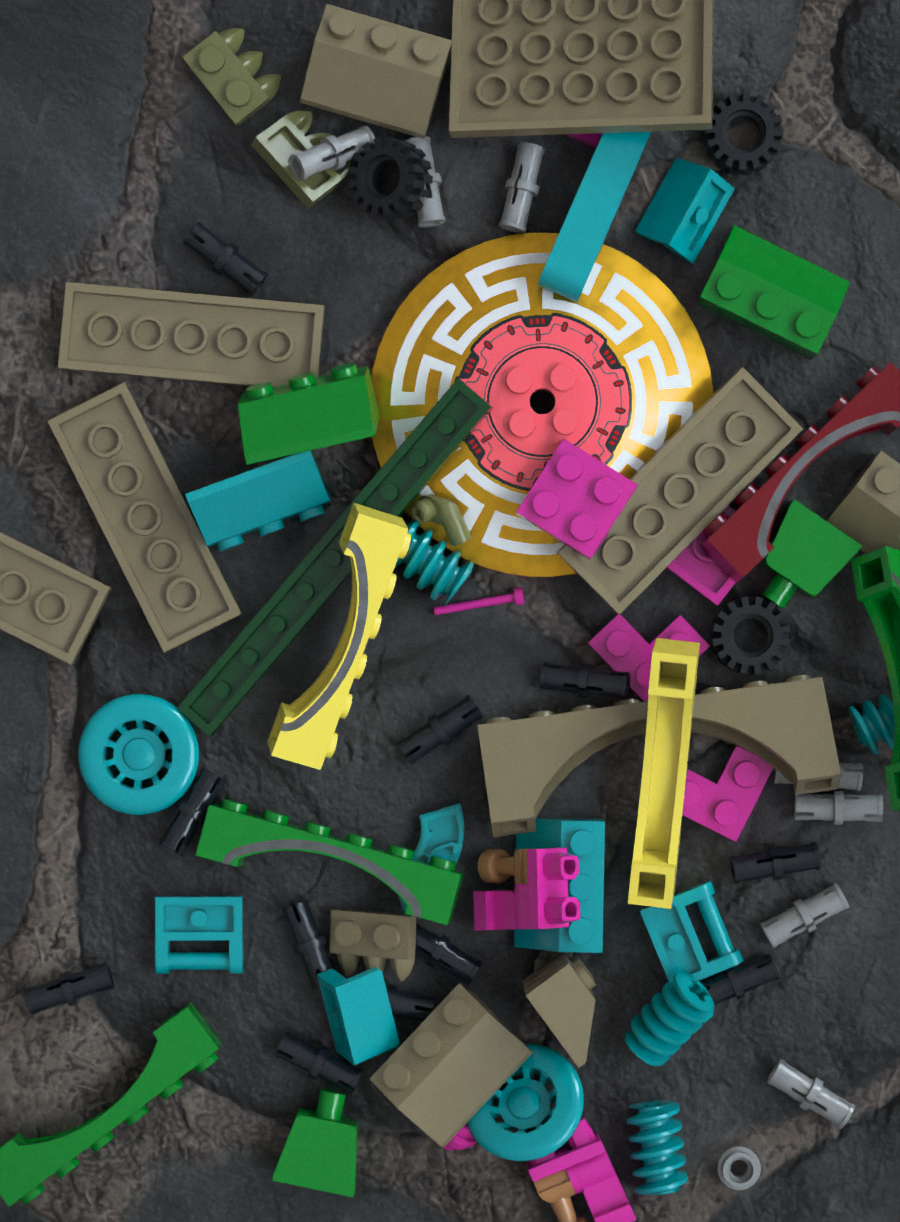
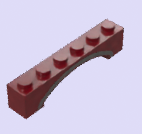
[700,362,900,583]

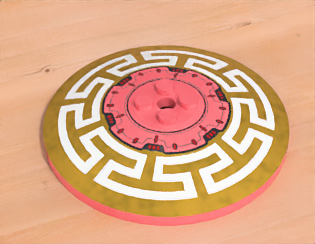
[371,233,714,577]

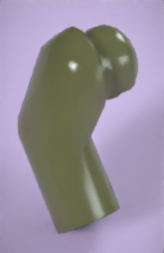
[411,494,472,546]

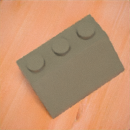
[300,4,452,139]
[826,450,900,554]
[522,952,596,1068]
[370,983,533,1148]

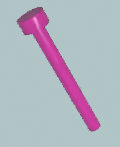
[434,587,525,615]

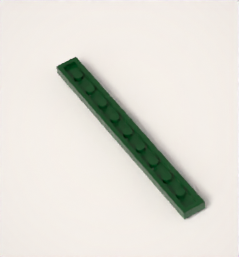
[177,378,493,737]

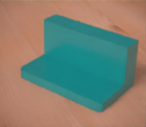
[636,158,735,263]
[317,967,399,1065]

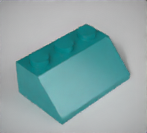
[185,450,331,552]
[514,817,605,953]

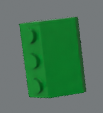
[696,225,850,360]
[238,363,380,465]

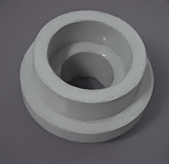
[717,1146,761,1190]

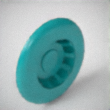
[78,694,199,815]
[467,1044,584,1161]

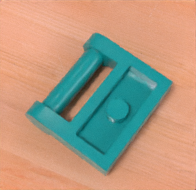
[639,880,744,982]
[155,896,244,974]

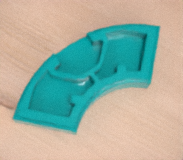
[398,803,464,911]

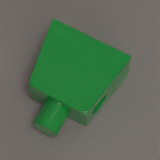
[760,499,862,609]
[272,1088,358,1198]

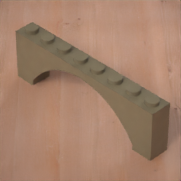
[477,675,841,837]

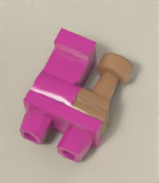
[473,848,580,931]
[526,1115,636,1222]

